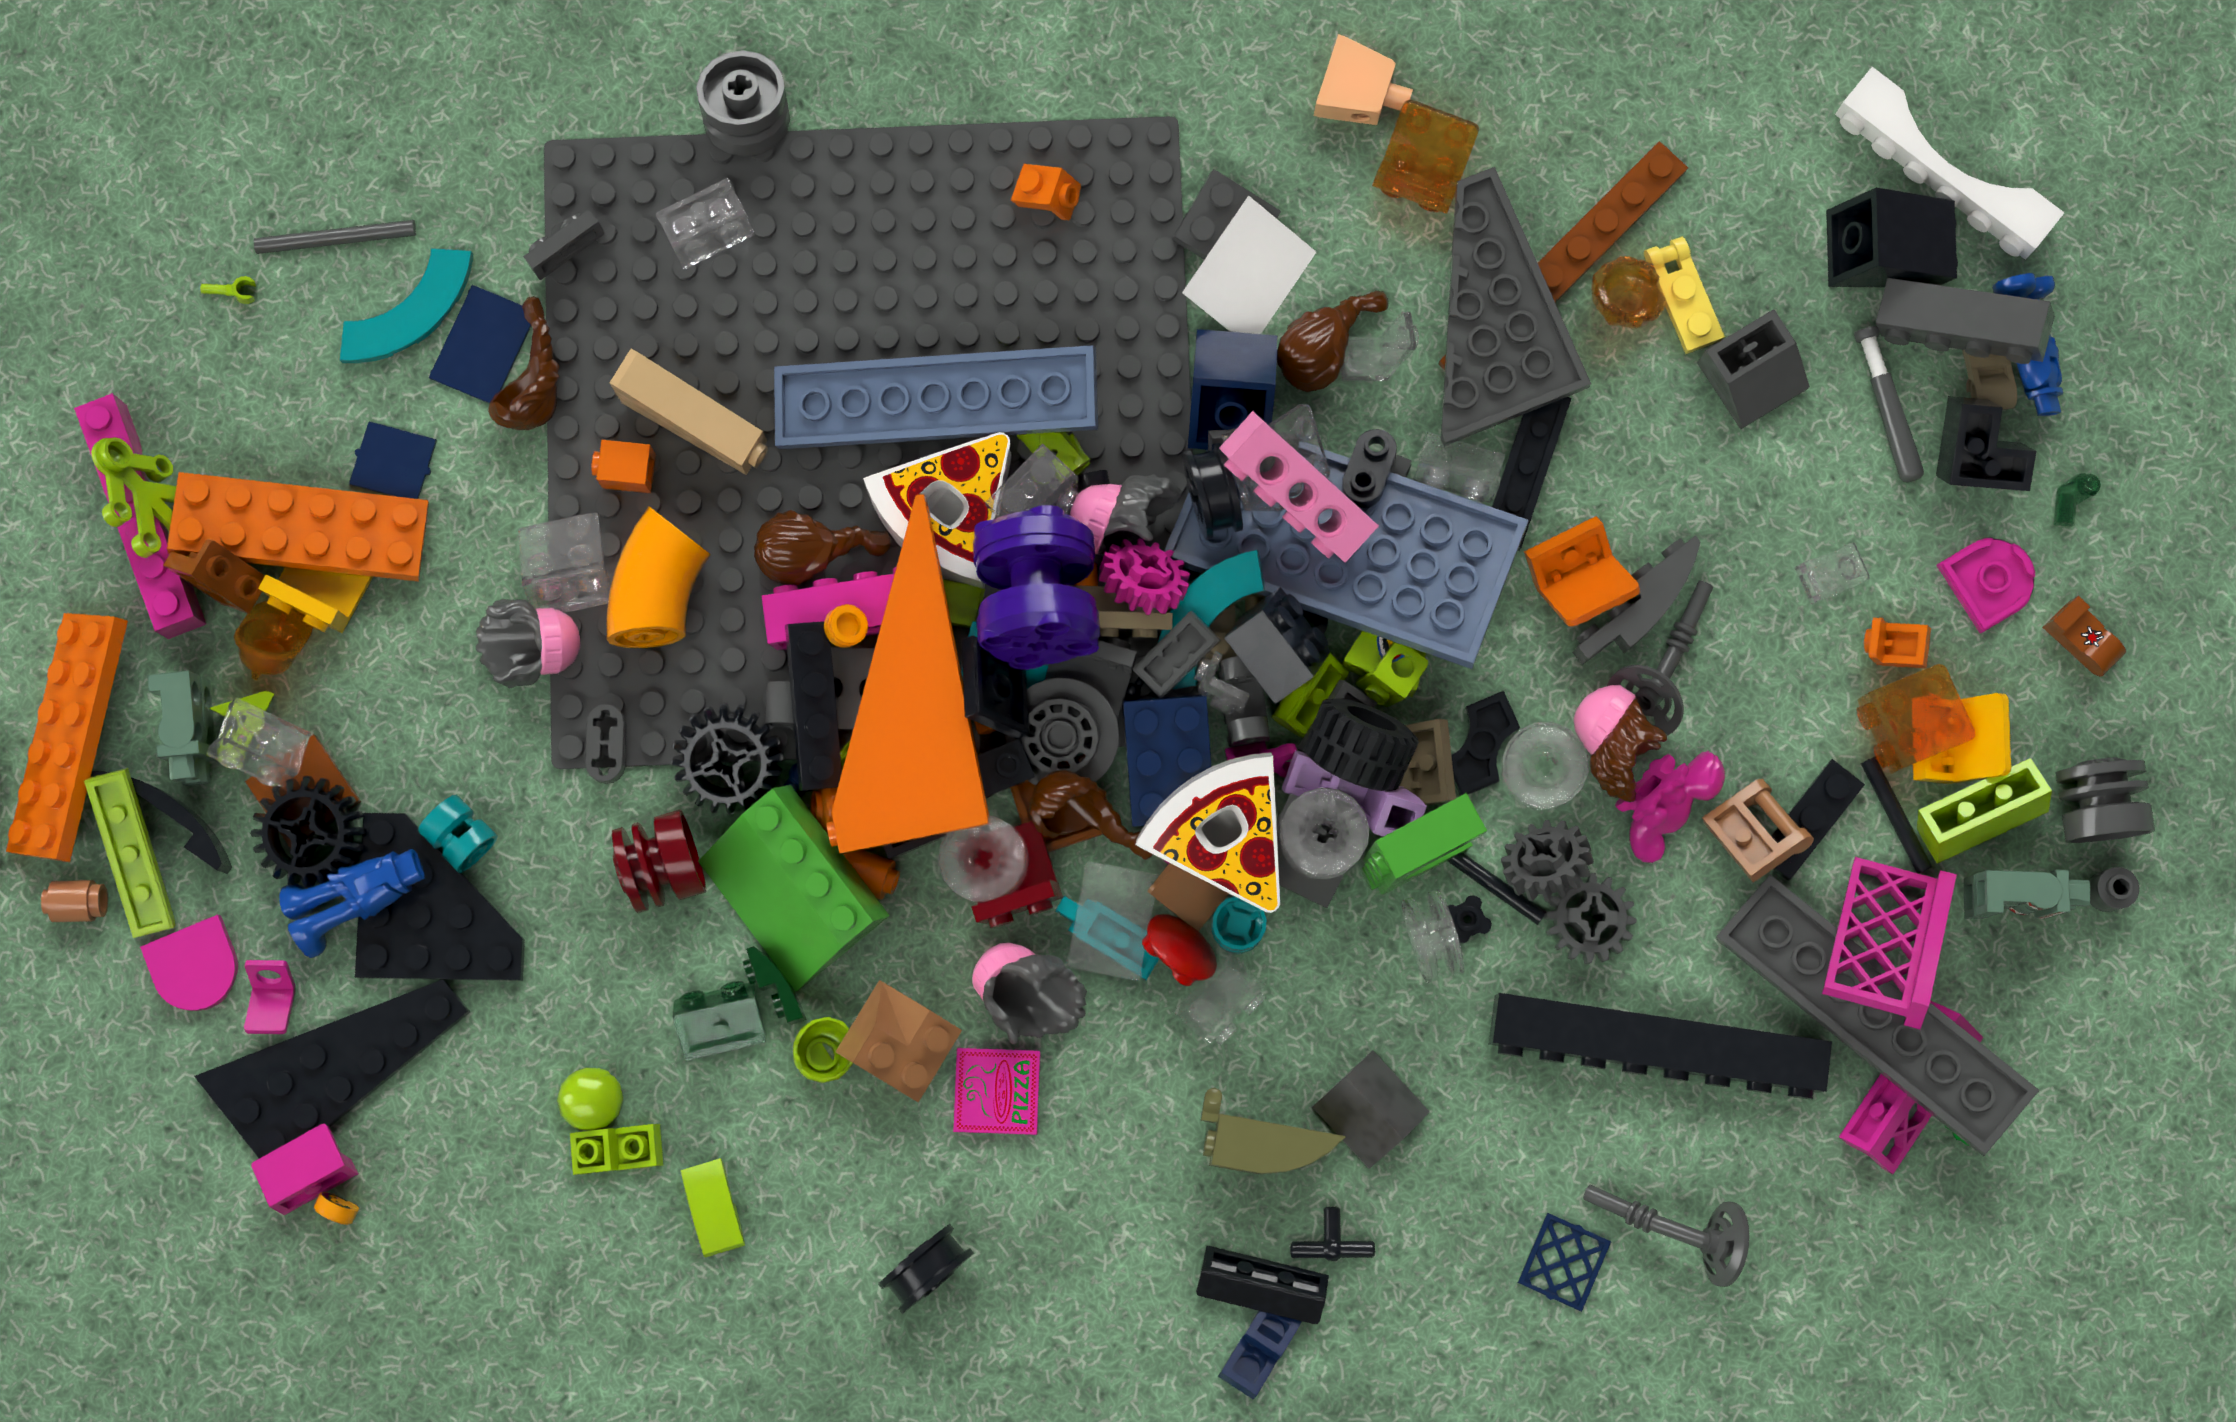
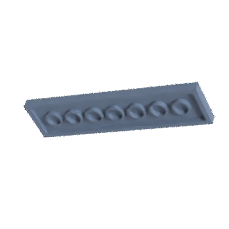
[774,345,1098,449]

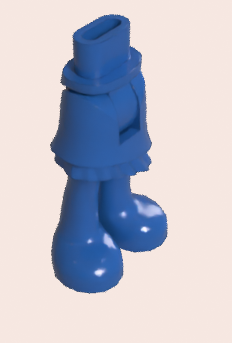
[1992,273,2063,416]
[279,849,425,958]

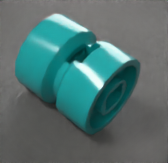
[418,794,498,873]
[1211,896,1267,954]

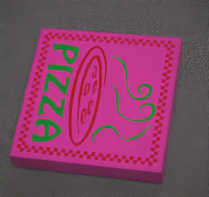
[953,1048,1040,1135]

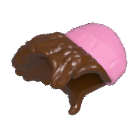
[1574,685,1667,802]

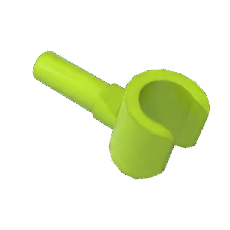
[200,276,256,304]

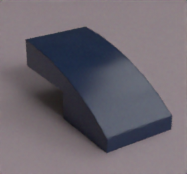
[1218,1311,1302,1399]

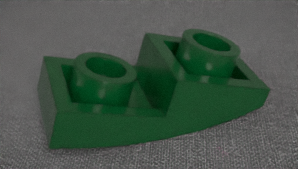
[743,946,807,1025]

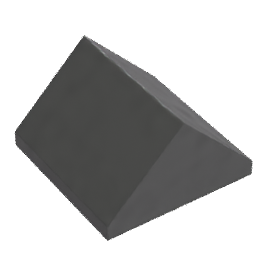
[1312,1050,1430,1169]

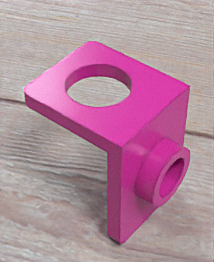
[244,960,295,1034]

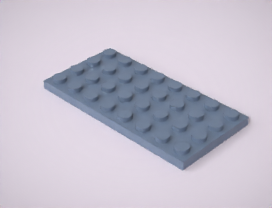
[1164,440,1528,669]

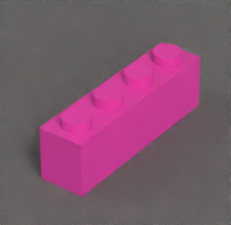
[762,567,896,650]

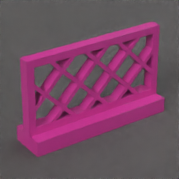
[1822,857,1957,1029]

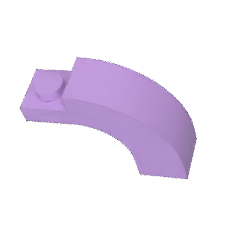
[1282,750,1427,837]

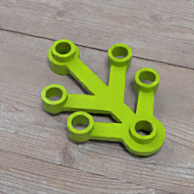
[91,437,188,558]

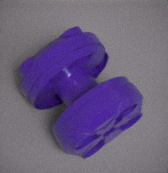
[973,505,1100,670]

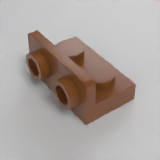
[163,539,265,614]

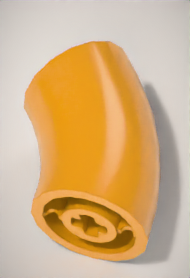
[607,506,711,648]

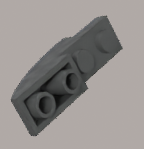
[1572,536,1701,665]

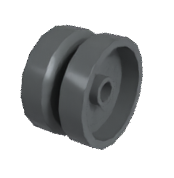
[696,50,790,156]

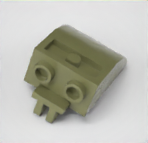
[1200,1088,1346,1174]

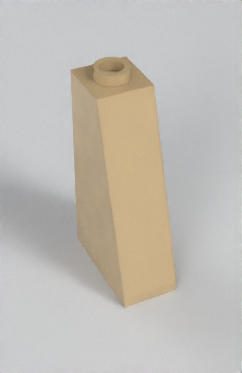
[610,348,768,475]

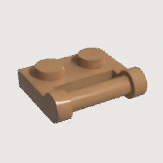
[1702,779,1814,883]

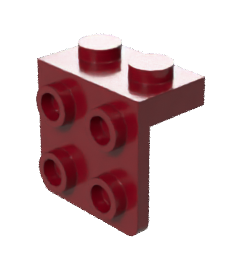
[962,821,1063,928]

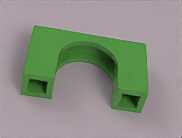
[1361,793,1487,895]

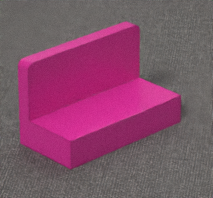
[251,1124,359,1215]

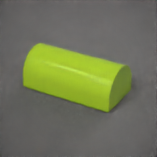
[1271,653,1349,738]

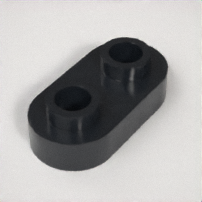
[1342,429,1397,508]

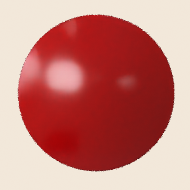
[1142,914,1217,986]

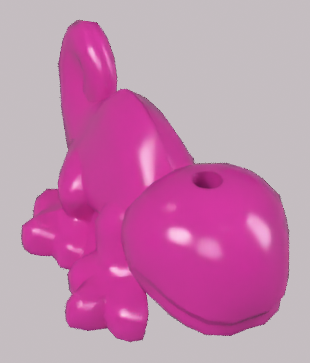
[1615,751,1725,863]

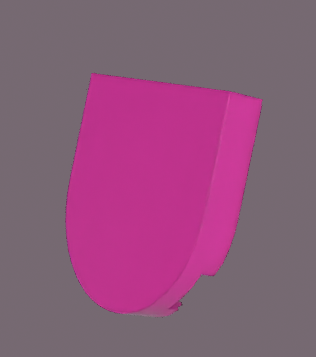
[1936,538,2035,634]
[140,914,238,1011]

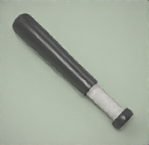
[1854,326,1924,483]

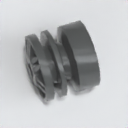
[2055,757,2155,843]

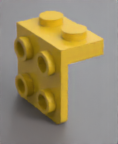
[258,567,373,633]
[1911,693,2011,784]

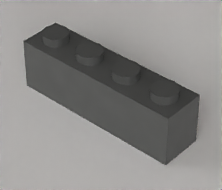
[1876,278,2055,364]

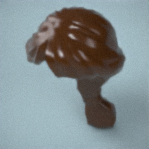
[1277,290,1389,392]
[488,296,560,430]
[754,510,891,586]
[1029,770,1153,860]

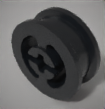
[1182,442,1243,540]
[878,1224,974,1314]

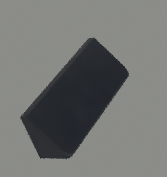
[1196,1246,1329,1324]

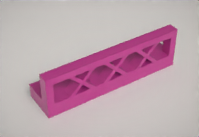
[1839,1001,1983,1175]

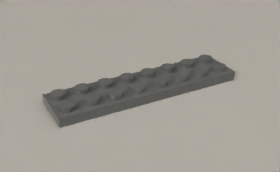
[1716,875,2040,1157]

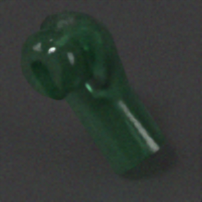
[2054,473,2101,527]

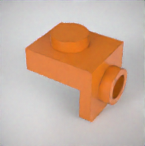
[1011,164,1081,221]
[1864,617,1931,668]

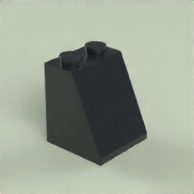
[1826,187,1958,287]

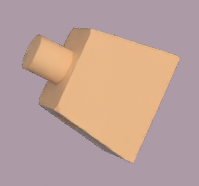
[1314,34,1413,125]

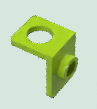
[1355,642,1429,707]

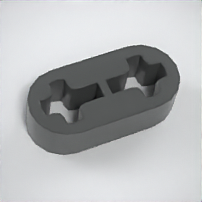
[585,704,627,784]

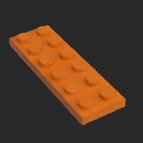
[167,472,429,582]
[6,613,128,862]

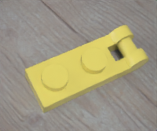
[1644,236,1725,354]

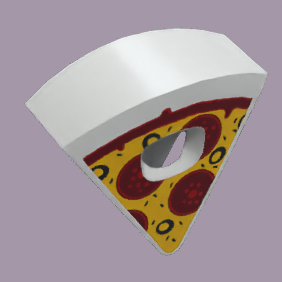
[863,432,1012,589]
[1135,752,1280,913]

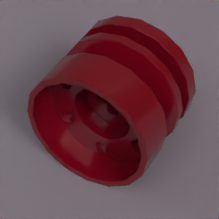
[611,809,706,913]

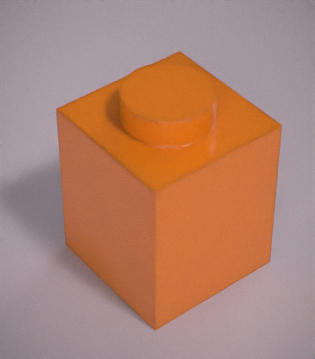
[591,440,656,493]

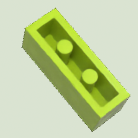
[1917,758,2052,864]

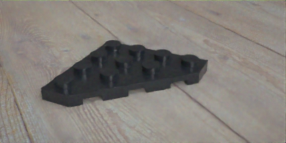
[355,813,525,981]

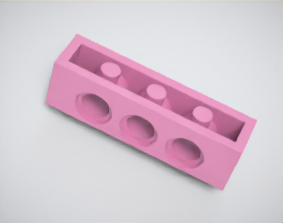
[1219,411,1379,563]

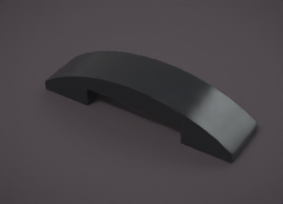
[90,771,232,874]

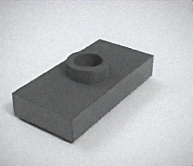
[1133,611,1221,699]

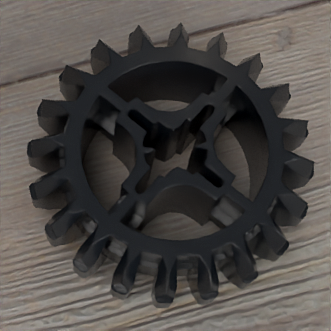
[671,703,784,815]
[250,776,366,888]

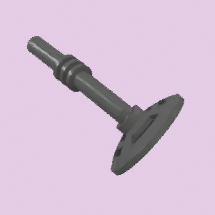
[1607,580,1713,736]
[1583,1184,1749,1287]

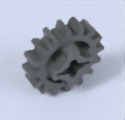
[1501,820,1594,902]
[1544,873,1637,964]

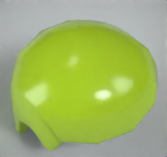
[793,1017,853,1083]
[557,1068,623,1131]

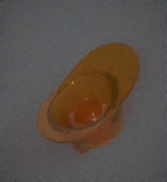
[234,600,313,681]

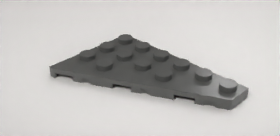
[1441,167,1591,446]

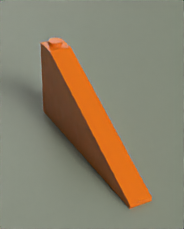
[827,494,991,854]

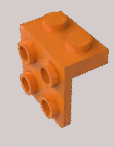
[1524,516,1640,626]

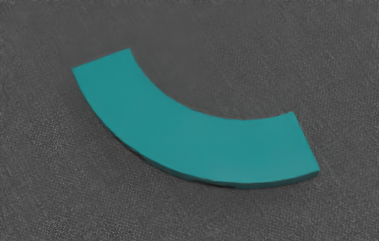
[340,248,474,363]
[1158,550,1265,689]

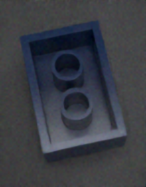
[1123,695,1212,827]

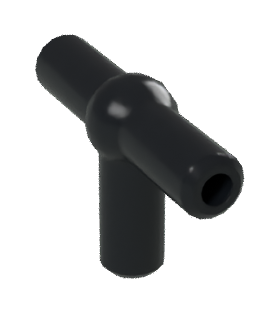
[1290,1207,1375,1261]

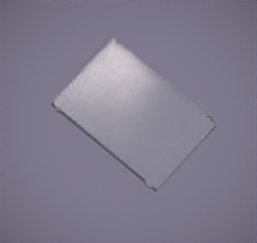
[1066,861,1159,981]

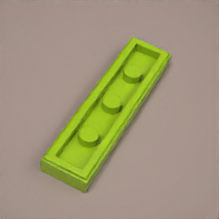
[84,768,176,938]

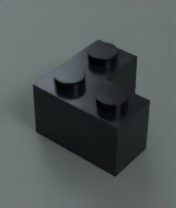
[1936,396,2037,491]

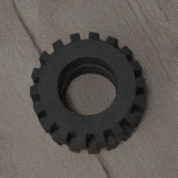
[1303,698,1419,791]

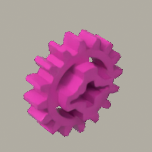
[1099,539,1190,615]

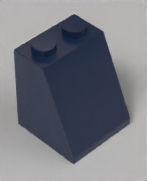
[1188,329,1278,450]

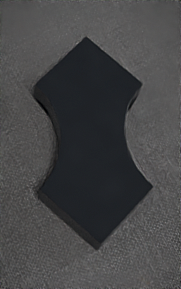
[1451,691,1520,796]

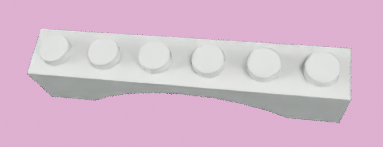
[1835,67,2064,260]

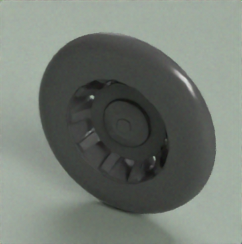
[1005,678,1119,785]

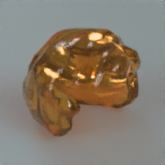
[1591,256,1666,329]

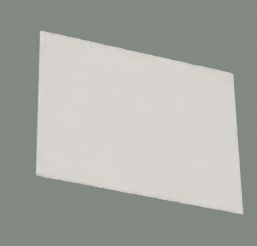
[1182,196,1316,334]

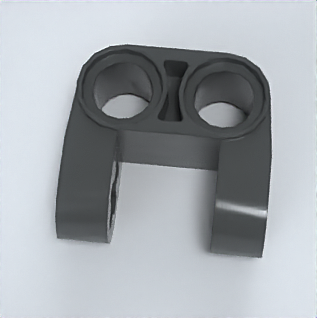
[1218,656,1270,747]

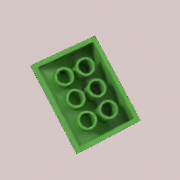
[698,785,890,992]

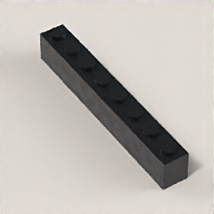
[1488,993,1832,1099]

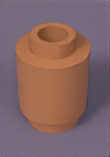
[41,880,108,922]

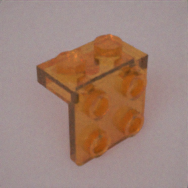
[1372,99,1479,214]
[1857,664,1975,774]

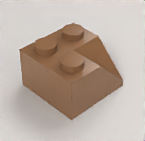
[836,980,962,1102]

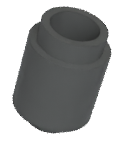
[2089,867,2140,912]

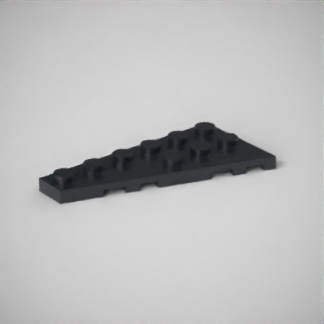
[194,979,470,1158]

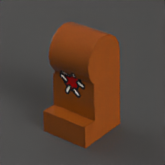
[2042,595,2126,677]

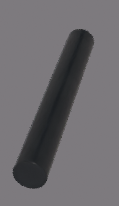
[1861,756,1932,874]
[1447,853,1547,925]

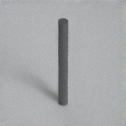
[253,220,416,254]

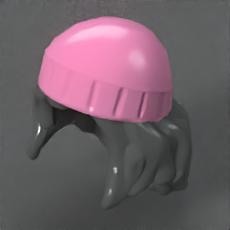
[1070,474,1183,554]
[476,599,580,688]
[972,943,1087,1044]

